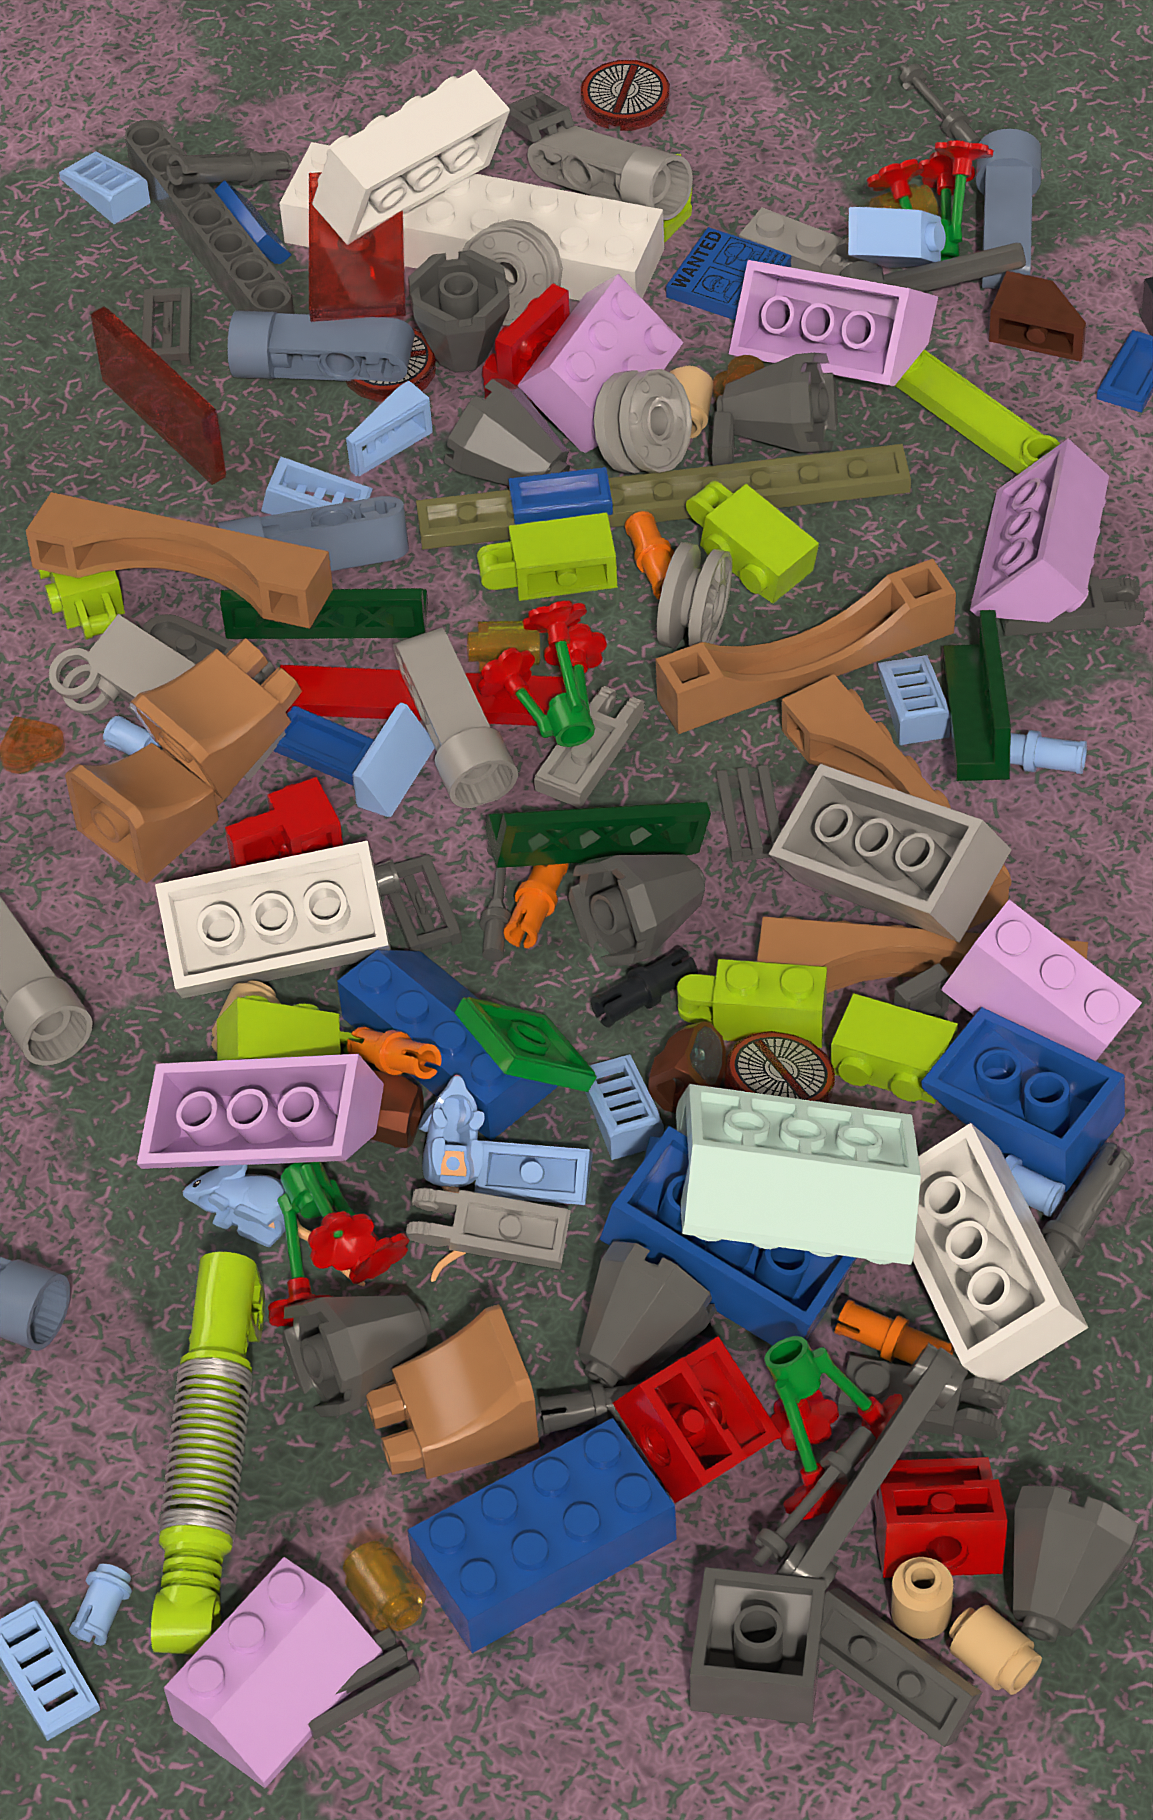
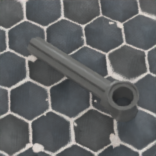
[839,242,1026,292]

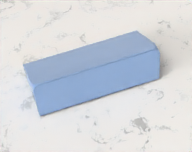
[352,702,435,817]
[475,1140,593,1205]

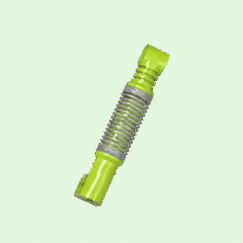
[151,1252,265,1655]

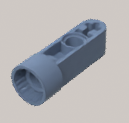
[976,129,1042,289]
[228,310,415,382]
[217,496,409,590]
[0,1257,70,1351]

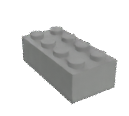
[769,764,1012,943]

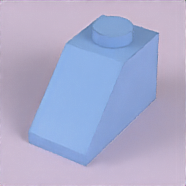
[848,207,946,268]

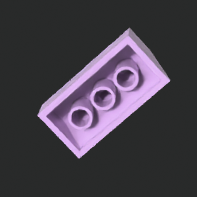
[729,260,938,386]
[970,439,1109,622]
[137,1054,384,1169]

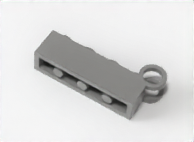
[49,614,286,781]

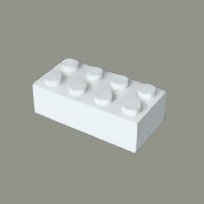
[312,69,510,245]
[155,841,391,998]
[913,1123,1089,1383]

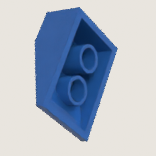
[921,1007,1125,1192]

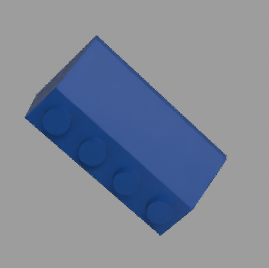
[337,950,558,1141]
[599,1126,857,1346]

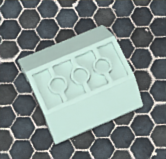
[676,1084,921,1265]

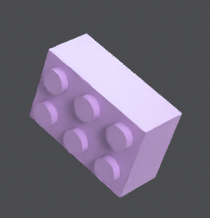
[517,274,683,453]

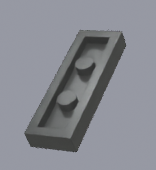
[820,1588,983,1747]

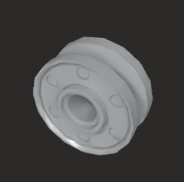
[458,219,563,326]
[594,369,692,474]
[657,542,732,648]

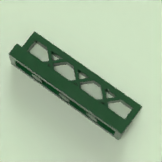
[220,588,428,639]
[943,610,1011,781]
[485,802,711,868]

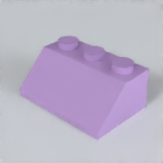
[941,900,1142,1061]
[164,1557,383,1788]

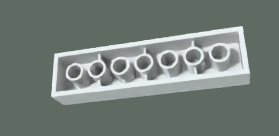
[279,142,664,301]

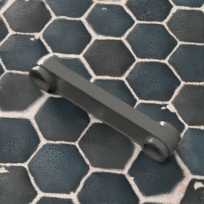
[775,1343,969,1589]

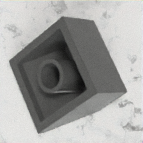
[690,1567,826,1724]

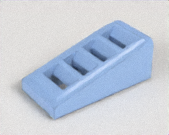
[59,151,150,224]
[346,381,433,476]
[261,457,373,515]
[877,655,950,745]
[585,1054,664,1160]
[0,1601,100,1741]

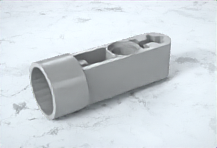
[527,125,693,220]
[393,627,518,808]
[0,897,92,1066]

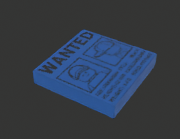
[666,227,791,320]

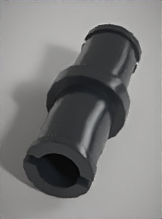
[591,948,698,1027]

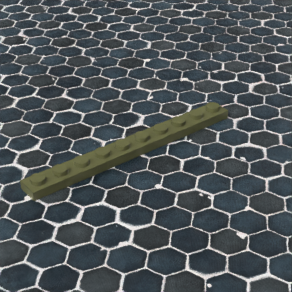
[416,444,911,550]

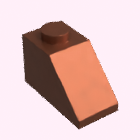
[989,271,1086,362]

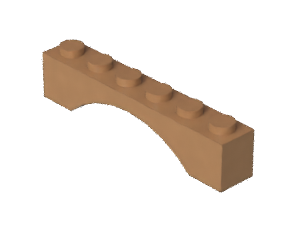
[26,492,333,629]
[656,559,956,734]
[782,674,1011,930]
[757,917,1088,994]

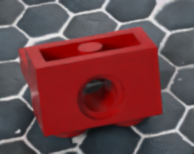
[482,283,570,413]
[225,777,343,868]
[612,1336,781,1504]
[873,1457,1008,1578]

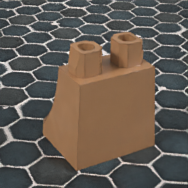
[129,638,302,799]
[65,743,232,883]
[366,1304,539,1479]

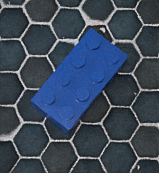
[407,1418,677,1653]

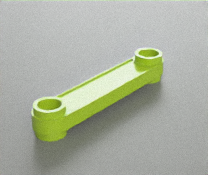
[894,349,1060,475]

